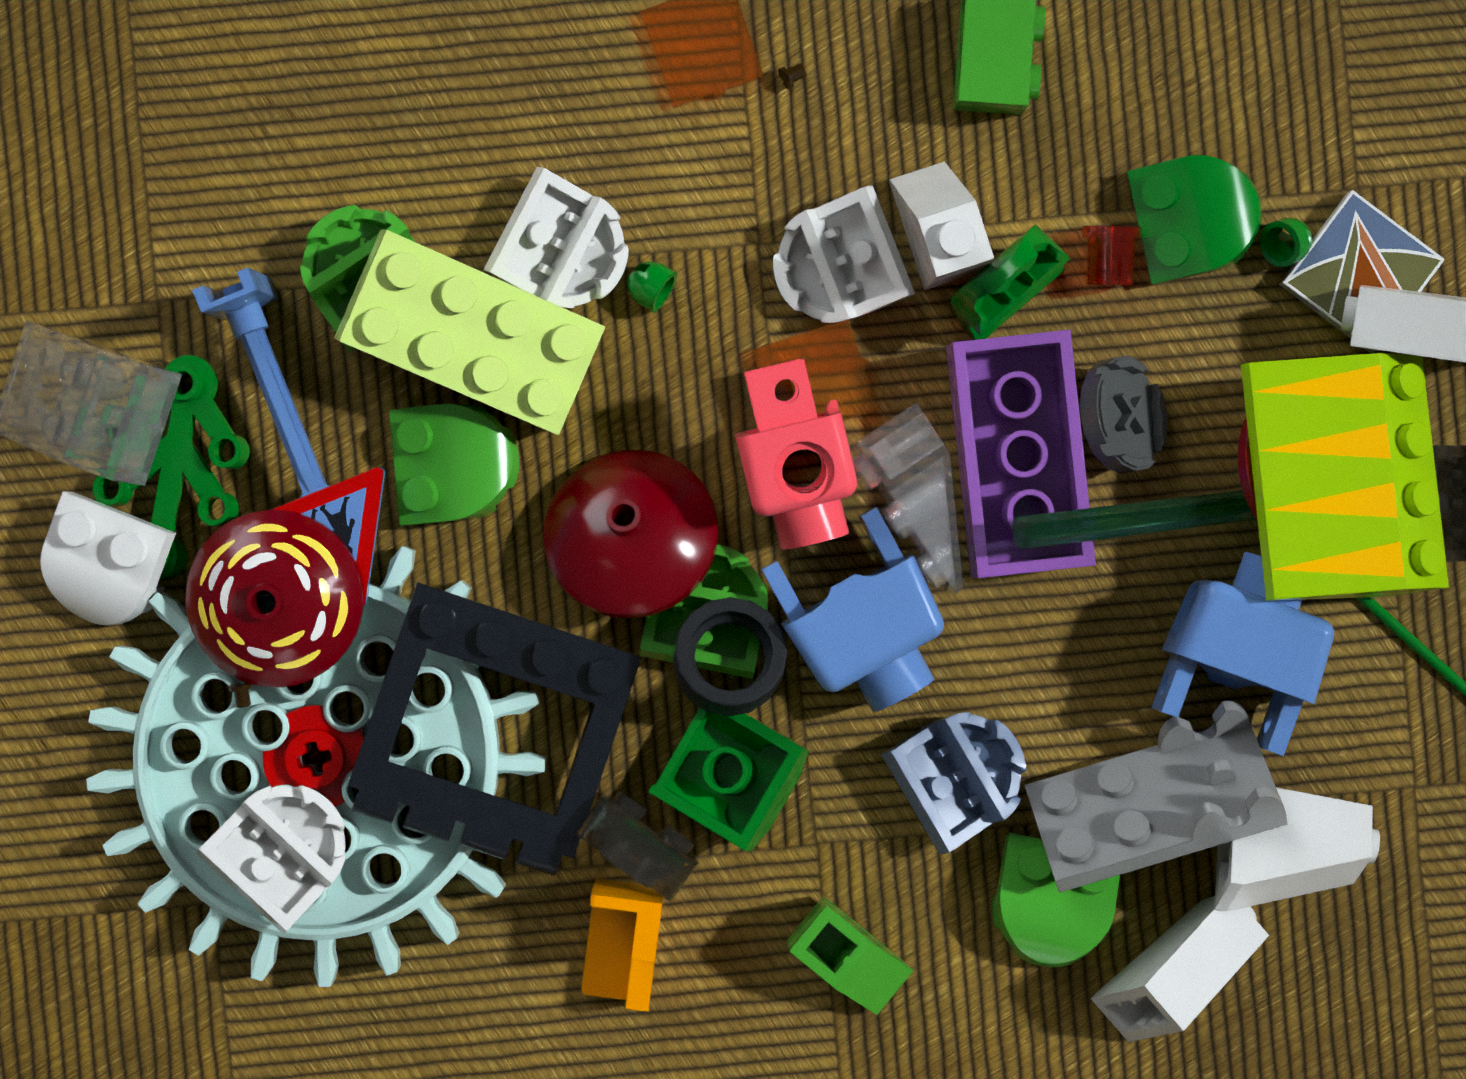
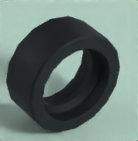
[673,597,788,716]

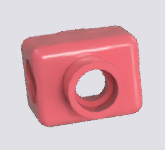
[735,359,857,550]

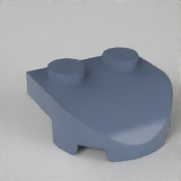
[881,712,1026,854]

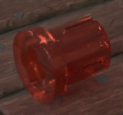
[1082,226,1141,285]

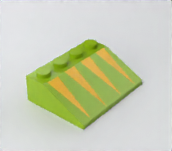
[1241,353,1449,601]

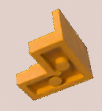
[581,878,664,1012]

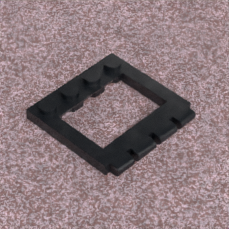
[348,582,642,876]

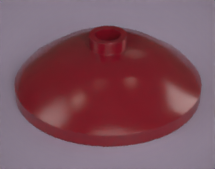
[543,450,718,618]

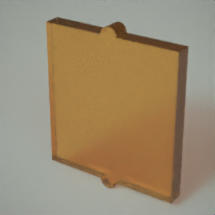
[640,0,764,108]
[752,320,877,421]

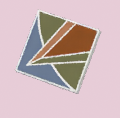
[1279,190,1445,353]

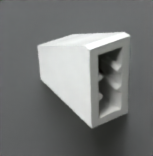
[889,162,994,290]
[1341,285,1466,362]
[1215,787,1380,911]
[1091,896,1269,1042]

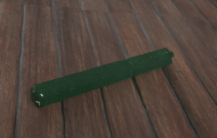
[1012,490,1256,549]

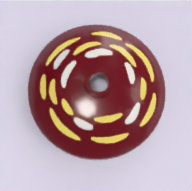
[186,510,364,688]

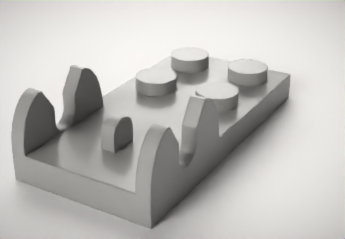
[1025,701,1288,893]

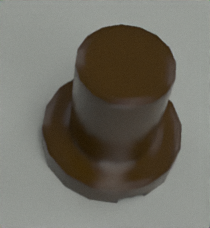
[778,63,806,90]
[228,682,253,708]

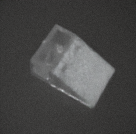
[0,320,182,486]
[850,403,963,593]

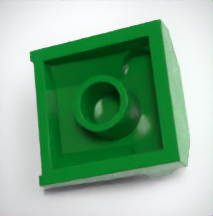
[648,708,809,852]

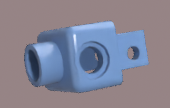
[761,507,944,712]
[1151,552,1334,756]

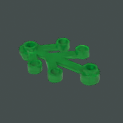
[92,355,250,580]

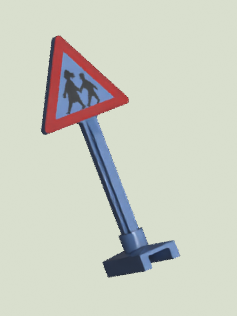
[192,268,385,606]

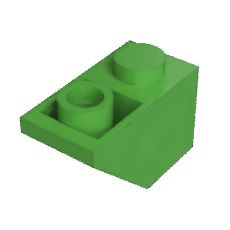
[787,895,914,1015]

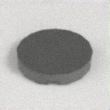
[1080,355,1168,474]

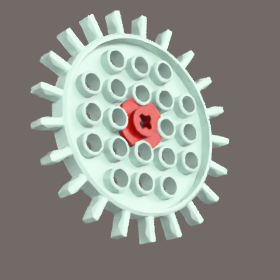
[86,546,547,987]

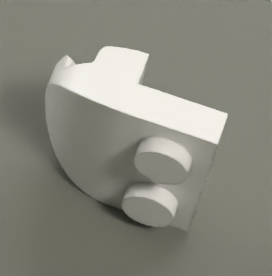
[483,166,629,308]
[773,186,915,323]
[40,491,176,625]
[197,786,346,934]

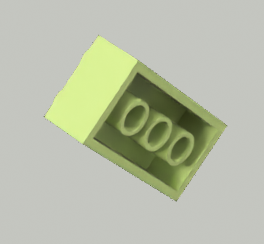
[334,230,605,435]

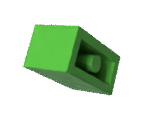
[953,0,1046,115]

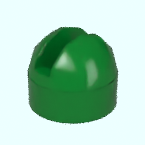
[1260,218,1313,267]
[627,261,677,313]

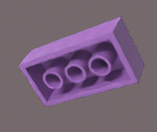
[946,330,1096,578]

